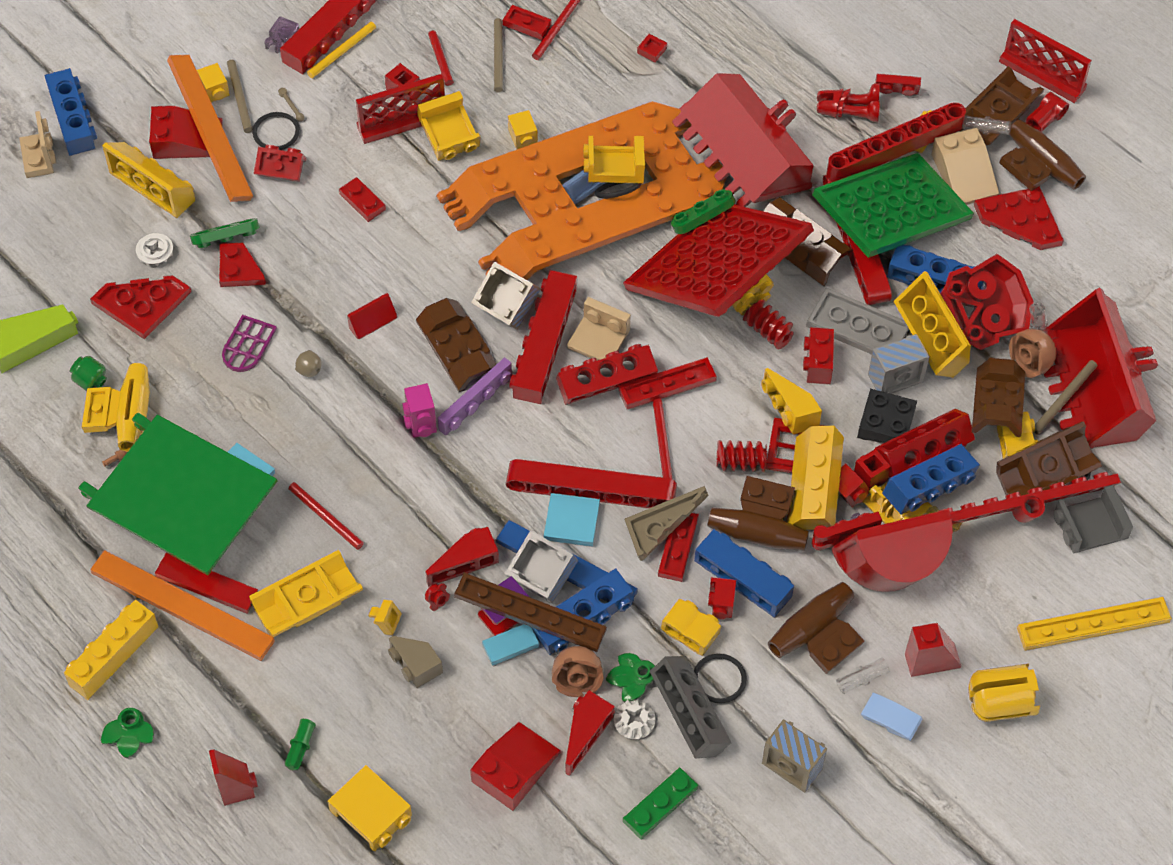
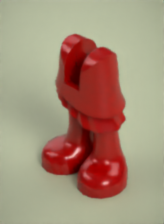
[816,83,880,122]

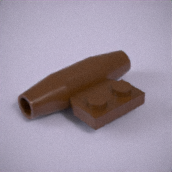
[999,120,1086,191]
[707,476,809,551]
[768,582,865,674]

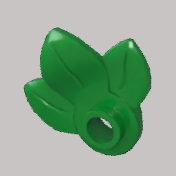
[606,653,655,702]
[101,708,154,758]

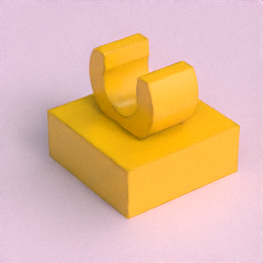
[368,599,402,635]

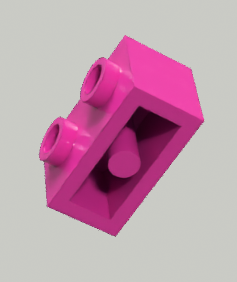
[402,383,437,438]

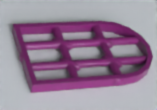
[222,314,277,372]

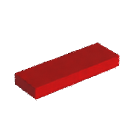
[658,513,699,582]

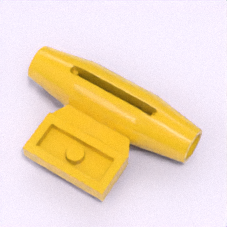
[82,363,150,452]

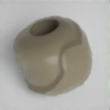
[295,350,322,377]

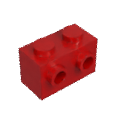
[803,327,834,384]

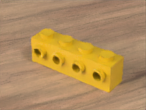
[64,599,158,700]

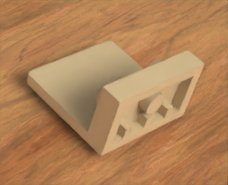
[19,111,56,178]
[567,297,631,360]

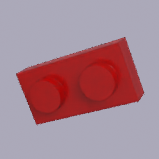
[502,5,551,40]
[875,74,921,96]
[339,177,386,222]

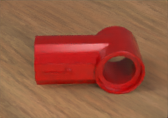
[1025,92,1070,132]

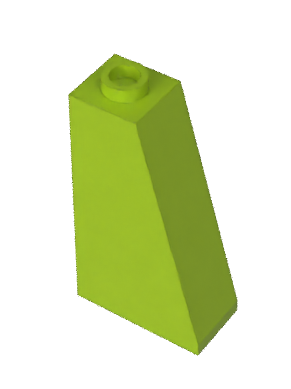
[0,304,79,373]

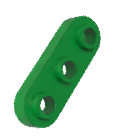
[671,189,736,234]
[190,218,260,248]

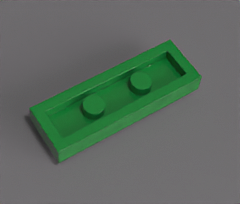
[623,767,698,840]

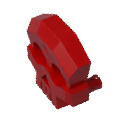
[940,254,1034,350]

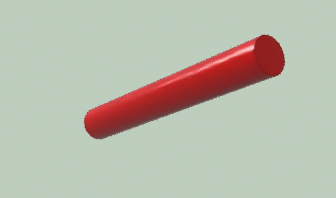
[428,30,454,86]

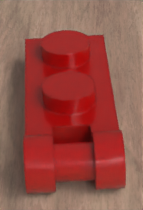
[812,511,882,550]

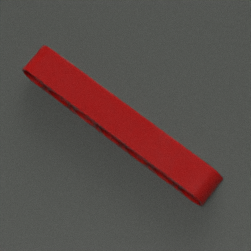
[826,102,966,182]
[823,175,892,305]
[505,459,677,508]

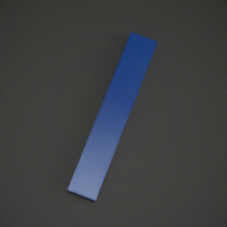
[496,520,638,612]

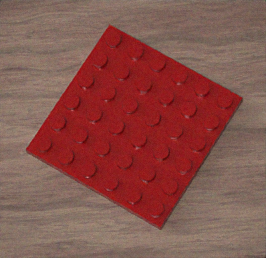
[623,204,814,317]

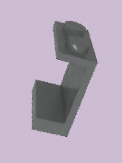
[1053,485,1133,554]

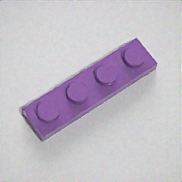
[438,357,512,436]

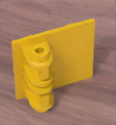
[863,482,932,524]

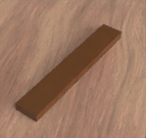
[454,572,607,652]

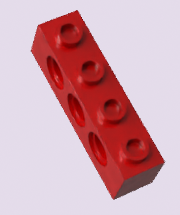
[556,344,658,405]
[875,409,975,478]

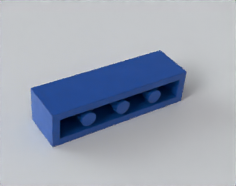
[694,529,794,618]

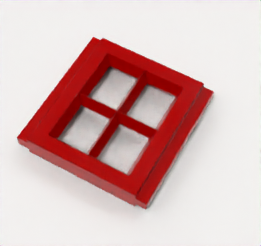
[766,417,825,473]

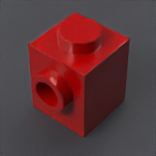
[854,449,891,490]
[838,463,870,508]

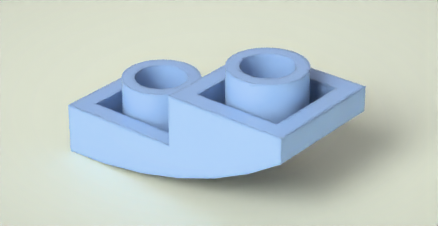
[861,692,923,741]

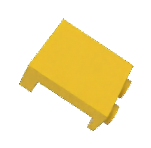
[418,91,481,161]
[583,136,645,183]
[328,765,412,852]

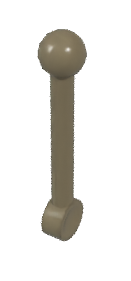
[278,88,305,122]

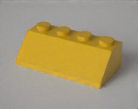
[102,142,195,218]
[893,271,971,378]
[787,425,844,530]

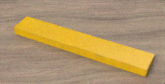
[1017,597,1172,651]

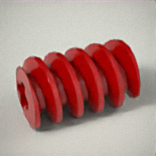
[743,299,794,350]
[716,440,767,472]

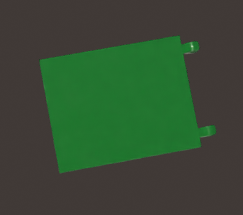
[78,413,278,575]

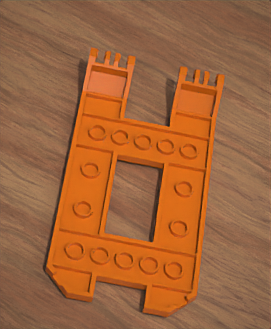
[436,101,727,280]

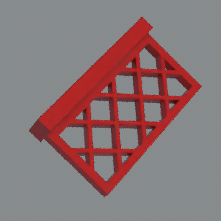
[999,18,1092,103]
[356,73,445,144]

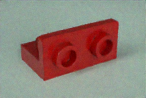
[254,145,306,182]

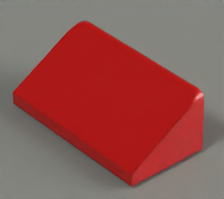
[347,293,397,339]

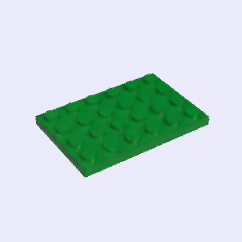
[812,153,974,258]

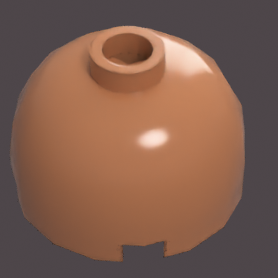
[1009,328,1056,378]
[551,646,604,697]

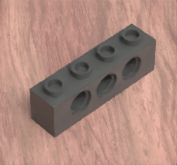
[650,656,732,759]

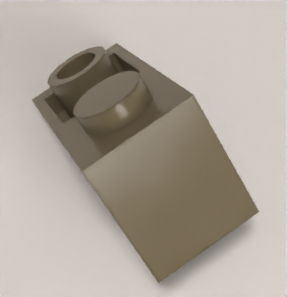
[388,636,443,688]

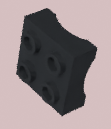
[857,388,917,443]

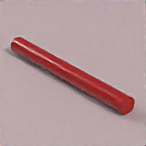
[532,0,580,60]
[653,399,673,480]
[288,482,364,550]

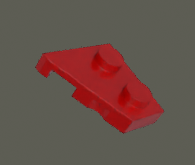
[219,243,266,287]

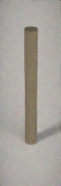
[494,18,503,92]
[227,60,253,133]
[1034,360,1098,435]

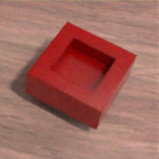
[637,34,668,63]

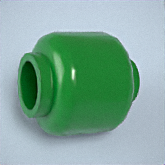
[69,356,107,391]

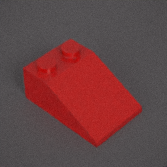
[149,106,223,159]
[470,722,561,811]

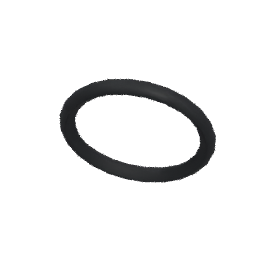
[252,112,300,150]
[595,182,642,199]
[694,653,747,704]

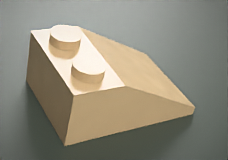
[931,128,999,205]

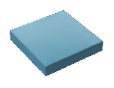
[544,493,600,547]

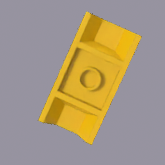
[249,549,363,637]

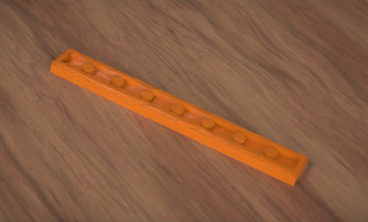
[167,55,253,202]
[90,550,275,661]

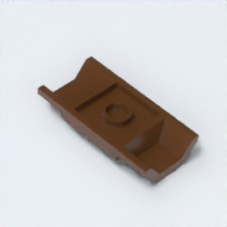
[959,66,1044,146]
[764,197,852,287]
[416,298,497,392]
[971,358,1025,437]
[996,421,1102,496]

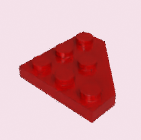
[974,186,1064,250]
[90,275,191,339]

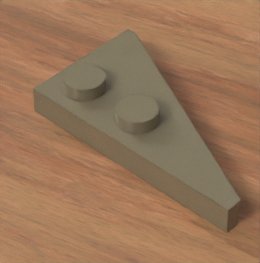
[624,486,709,561]

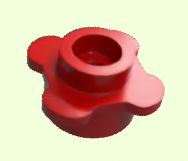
[425,583,450,611]

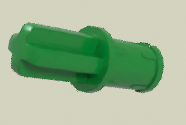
[284,718,316,771]

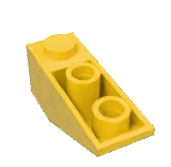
[761,368,822,434]

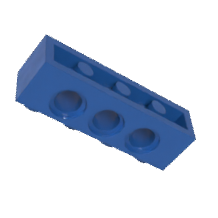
[44,68,97,156]
[887,245,984,293]
[882,444,980,514]
[532,568,634,655]

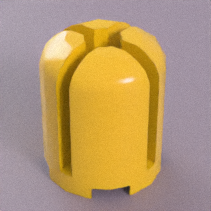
[968,663,1040,722]

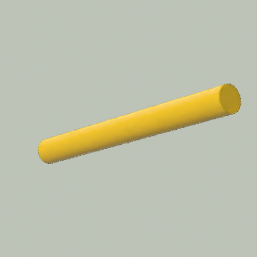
[307,21,376,79]

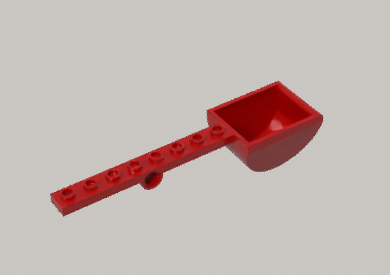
[832,472,1121,592]

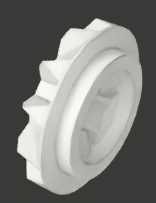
[136,233,173,266]
[614,699,655,739]

